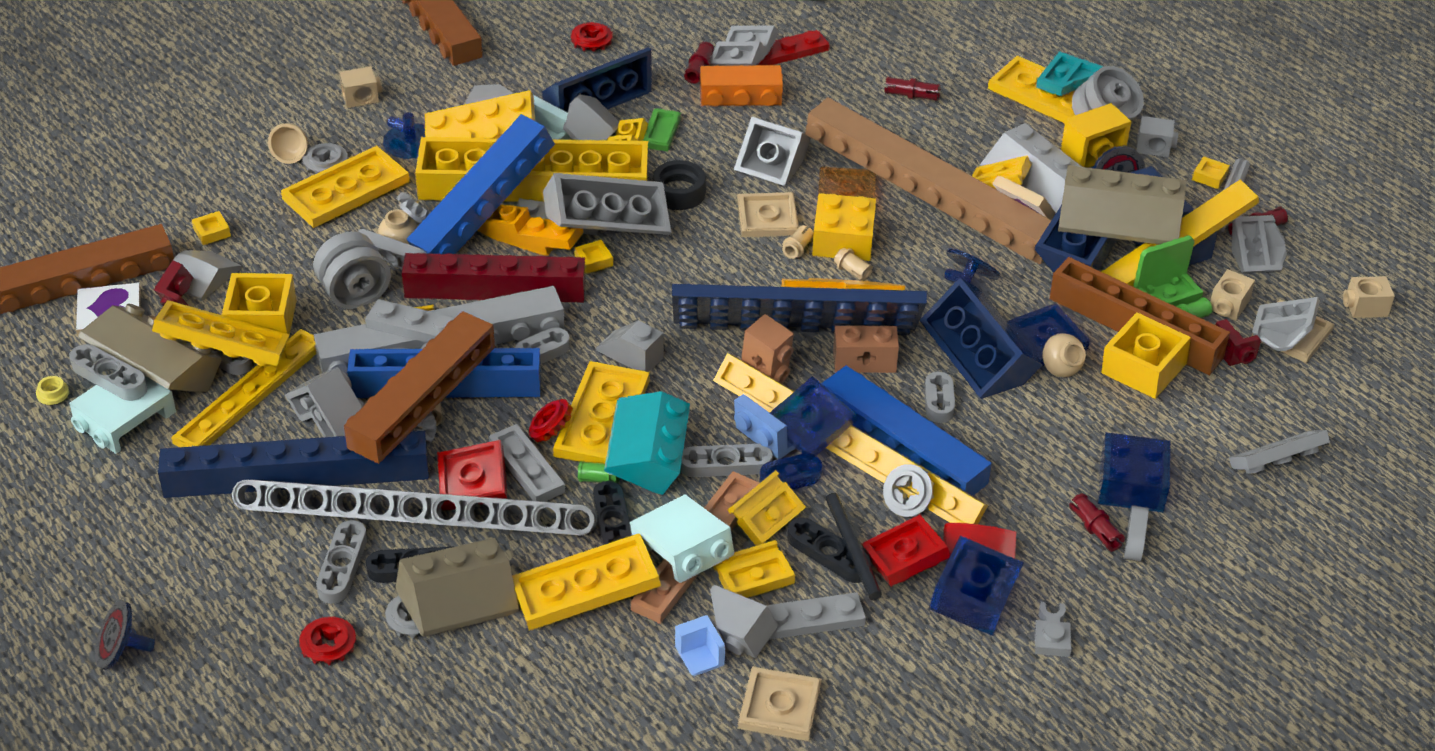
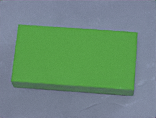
[643,108,681,152]

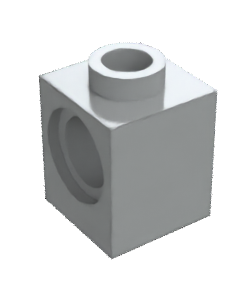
[1136,116,1179,157]

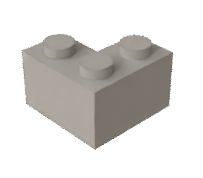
[285,367,365,437]

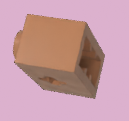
[741,314,794,383]
[833,326,899,373]

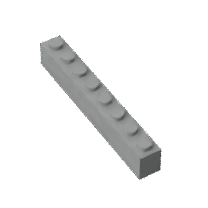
[313,286,565,375]

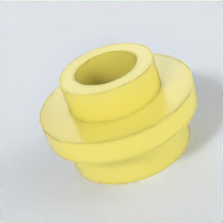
[36,376,69,405]

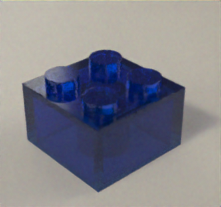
[1098,432,1171,513]
[929,536,1024,635]

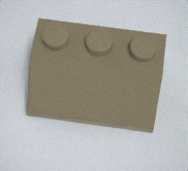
[395,538,519,637]

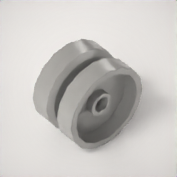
[1072,66,1144,120]
[313,232,391,309]

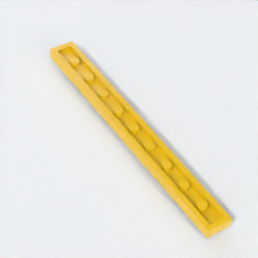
[713,353,988,524]

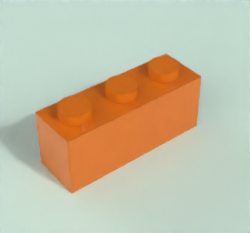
[700,65,783,106]

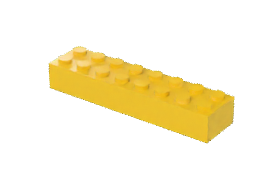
[415,137,648,202]

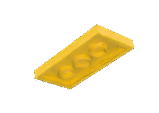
[988,55,1075,123]
[425,90,535,139]
[281,145,410,228]
[152,300,289,367]
[553,361,650,463]
[512,533,661,631]

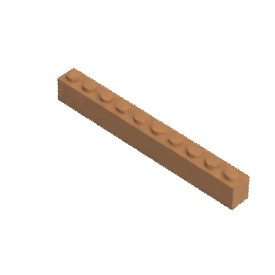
[805,97,1051,264]

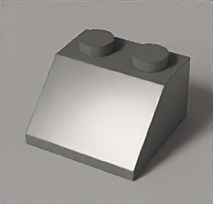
[734,117,811,186]

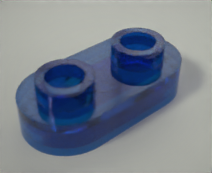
[759,453,822,490]

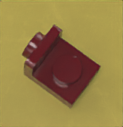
[153,260,194,306]
[1215,319,1261,366]

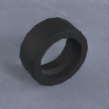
[652,160,706,210]

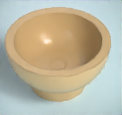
[268,123,308,164]
[378,209,418,244]
[1043,333,1086,378]

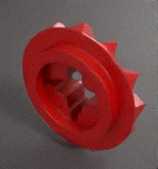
[571,22,613,52]
[529,399,573,443]
[299,617,357,666]

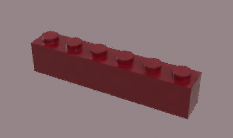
[402,253,586,303]

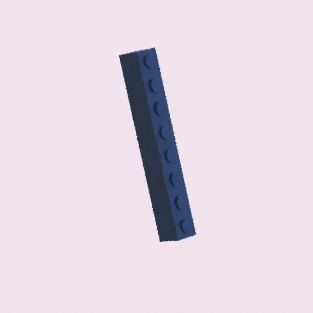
[158,430,429,498]

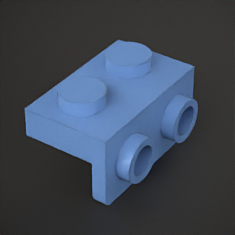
[734,394,801,460]

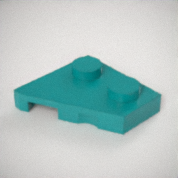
[1036,51,1103,96]

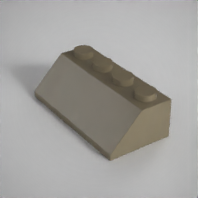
[1058,165,1187,244]
[78,303,222,392]

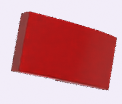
[943,523,1016,566]

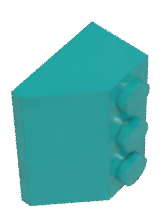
[604,391,690,495]

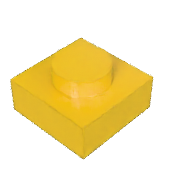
[1192,156,1230,189]
[192,211,231,245]
[574,239,613,274]

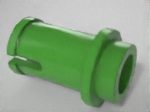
[1176,297,1212,318]
[578,461,620,483]

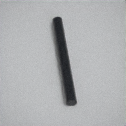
[826,493,882,601]

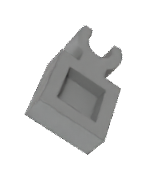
[1034,602,1071,657]

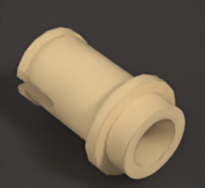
[782,225,814,259]
[834,248,873,281]

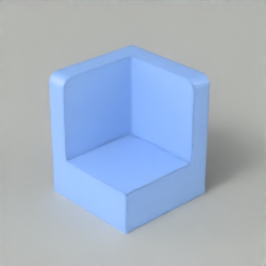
[675,615,725,676]

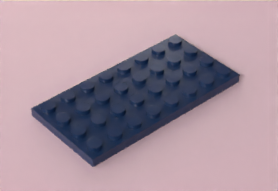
[672,284,927,335]

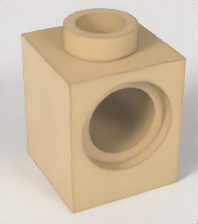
[339,66,382,108]
[1210,269,1255,321]
[1343,276,1395,318]

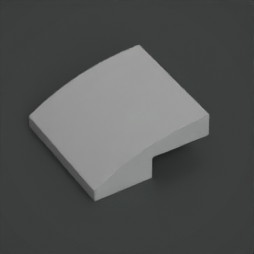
[710,25,779,66]

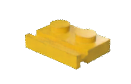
[972,155,1031,190]
[727,470,806,546]
[713,540,795,598]

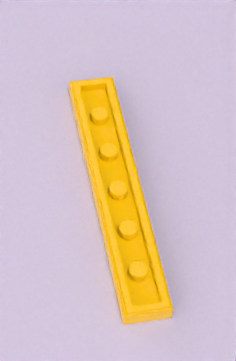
[1101,179,1259,286]
[171,329,316,447]

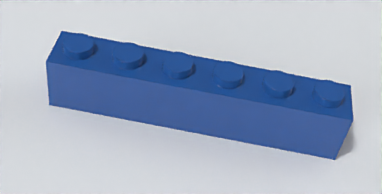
[406,114,555,254]
[347,348,541,398]
[819,365,992,496]

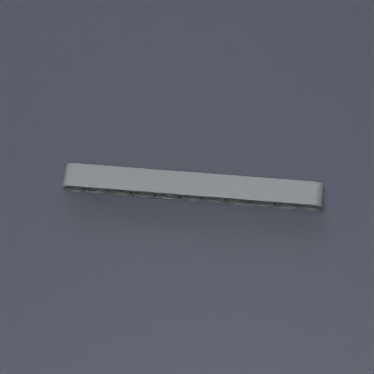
[232,480,598,535]

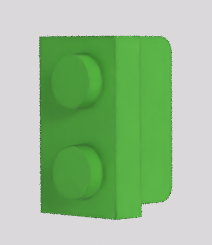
[1133,235,1203,306]

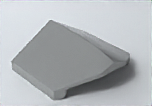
[563,94,619,140]
[1231,215,1287,273]
[173,250,242,301]
[1252,297,1320,351]

